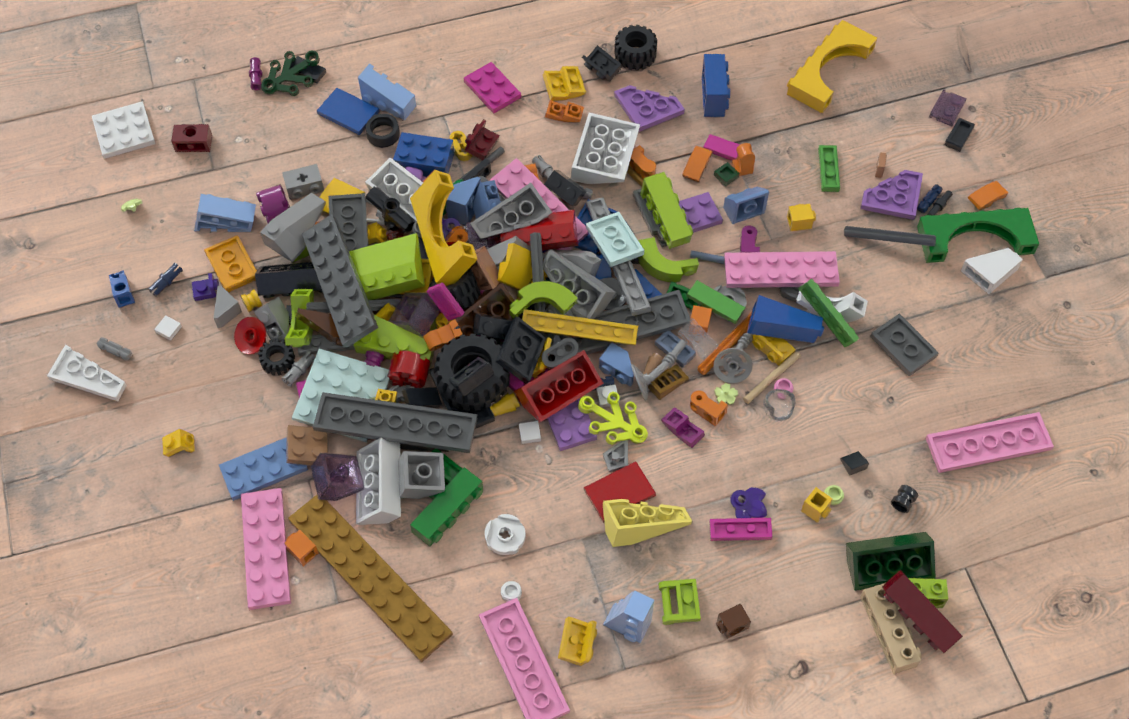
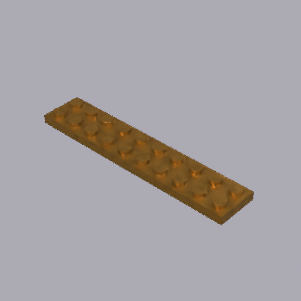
[288,493,453,663]

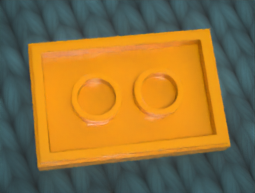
[204,235,257,292]

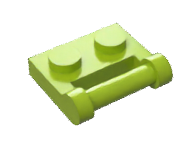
[658,579,701,625]

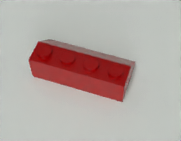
[500,210,578,251]
[514,350,603,422]

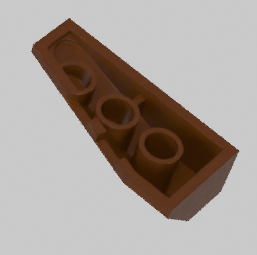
[451,282,519,337]

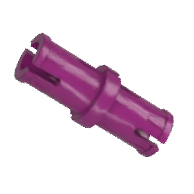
[249,57,263,91]

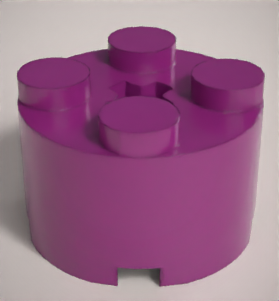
[256,184,290,223]

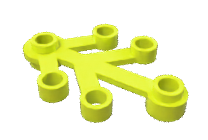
[578,392,648,445]

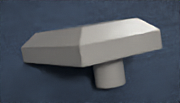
[603,440,628,472]

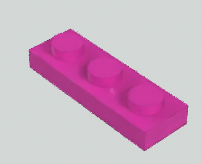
[709,518,773,541]

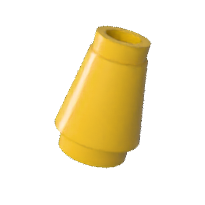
[490,393,520,416]

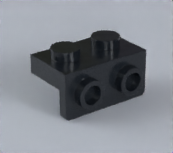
[581,45,623,82]

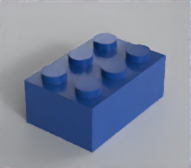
[701,54,730,117]
[393,132,455,178]

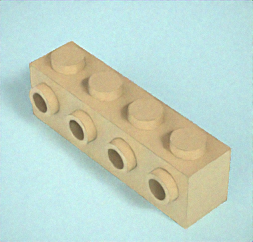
[860,583,922,674]

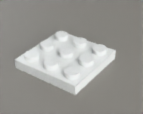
[92,101,156,159]

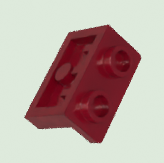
[465,119,500,161]

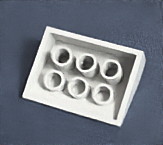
[571,112,640,184]

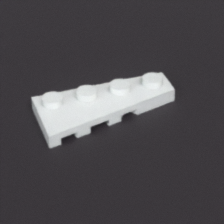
[47,344,127,401]

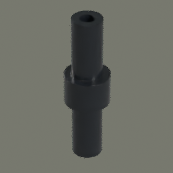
[927,190,953,216]

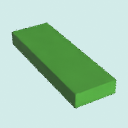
[818,145,840,192]
[687,280,746,324]

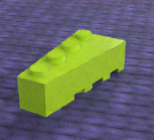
[640,172,693,249]
[354,314,434,367]

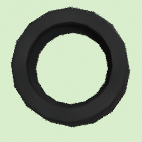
[366,113,400,148]

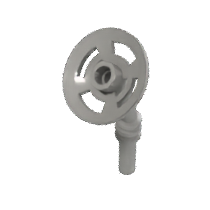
[714,333,753,383]
[631,339,687,401]

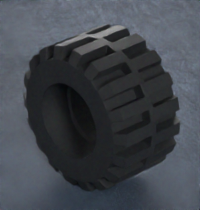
[614,25,657,71]
[428,269,480,312]

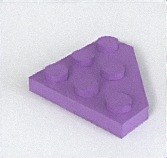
[614,85,685,132]
[860,170,923,220]

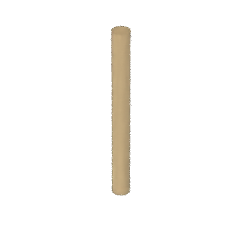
[743,351,801,404]

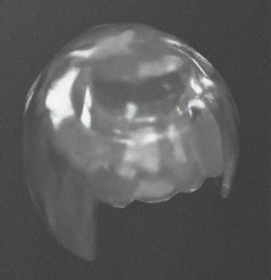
[763,389,796,422]

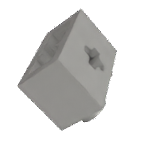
[282,164,324,200]

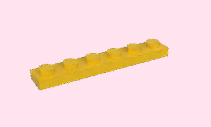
[522,309,638,346]

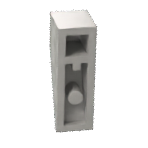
[542,249,602,277]

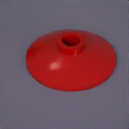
[234,317,266,355]

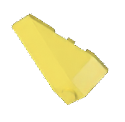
[603,499,692,547]

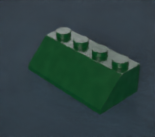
[846,532,936,591]

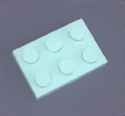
[586,212,644,267]

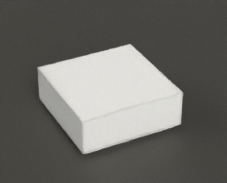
[154,315,182,341]
[519,421,541,444]

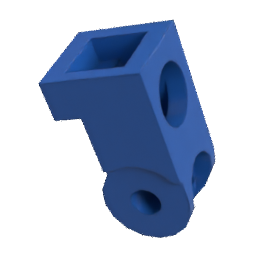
[109,270,135,308]

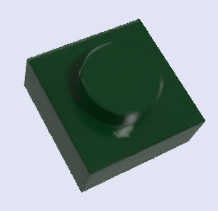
[714,162,739,186]

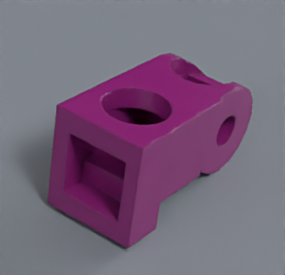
[740,225,760,253]

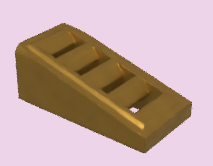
[647,364,689,400]

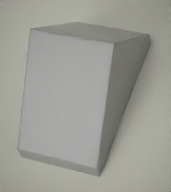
[214,286,242,328]

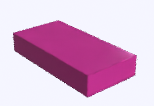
[703,134,740,161]
[426,283,465,321]

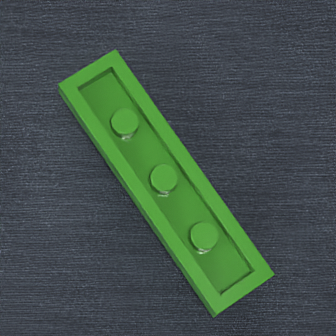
[798,278,859,347]

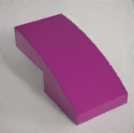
[661,407,705,448]

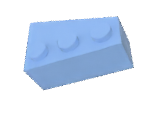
[358,63,416,120]
[194,194,256,232]
[603,591,654,643]

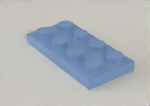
[219,437,308,501]

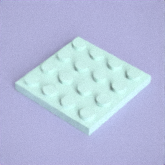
[292,348,390,443]

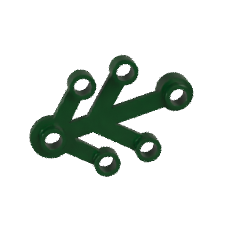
[261,50,320,96]

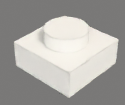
[596,385,620,408]

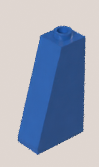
[747,295,824,343]

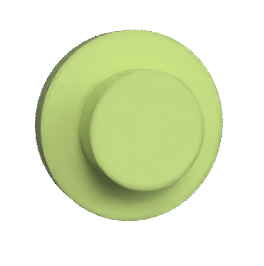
[824,485,844,505]

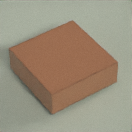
[875,152,887,178]

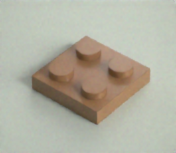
[286,425,328,467]

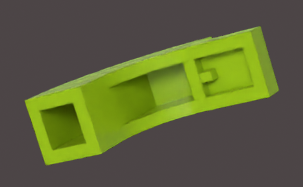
[637,237,699,283]
[509,281,578,319]
[285,289,314,347]

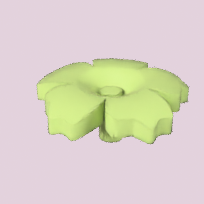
[121,199,142,212]
[714,383,738,405]

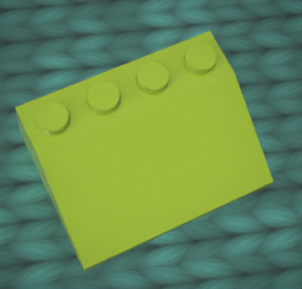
[349,233,425,300]

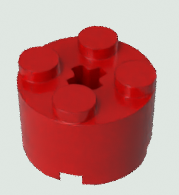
[387,351,431,388]

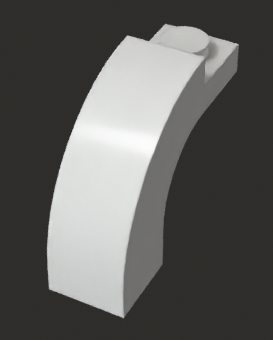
[796,291,868,322]

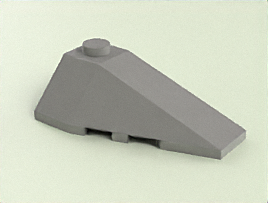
[470,183,552,239]
[260,193,326,262]
[543,250,616,319]

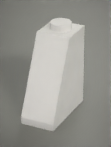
[961,248,1023,294]

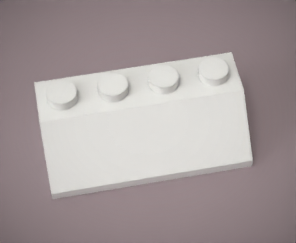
[365,158,423,221]
[356,438,401,525]

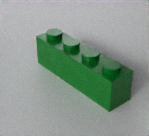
[410,467,483,547]

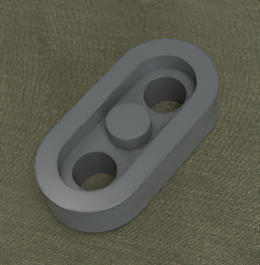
[542,338,578,368]

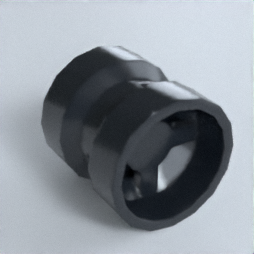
[891,485,919,513]

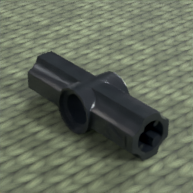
[366,186,416,233]

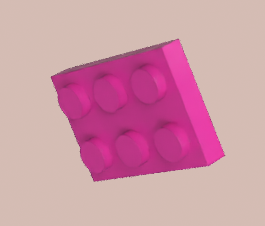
[464,62,521,114]

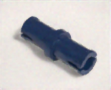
[148,262,183,297]

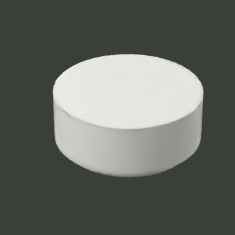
[501,581,522,602]

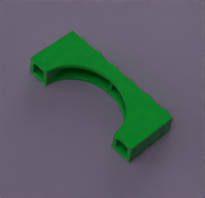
[917,207,1039,263]

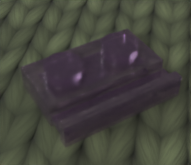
[929,89,967,126]

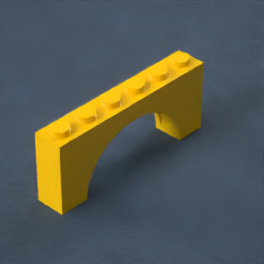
[787,20,877,113]
[410,170,478,286]

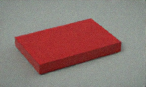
[584,461,656,522]

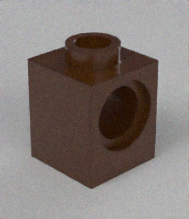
[716,603,751,639]

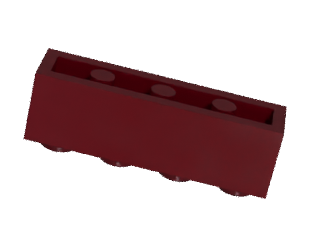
[882,570,963,653]

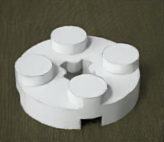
[485,514,526,555]

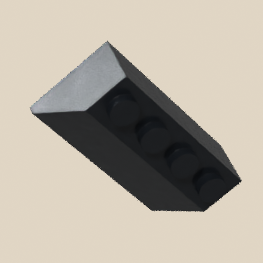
[255,262,323,298]

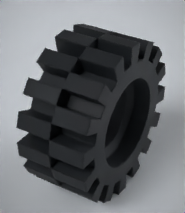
[258,338,295,376]

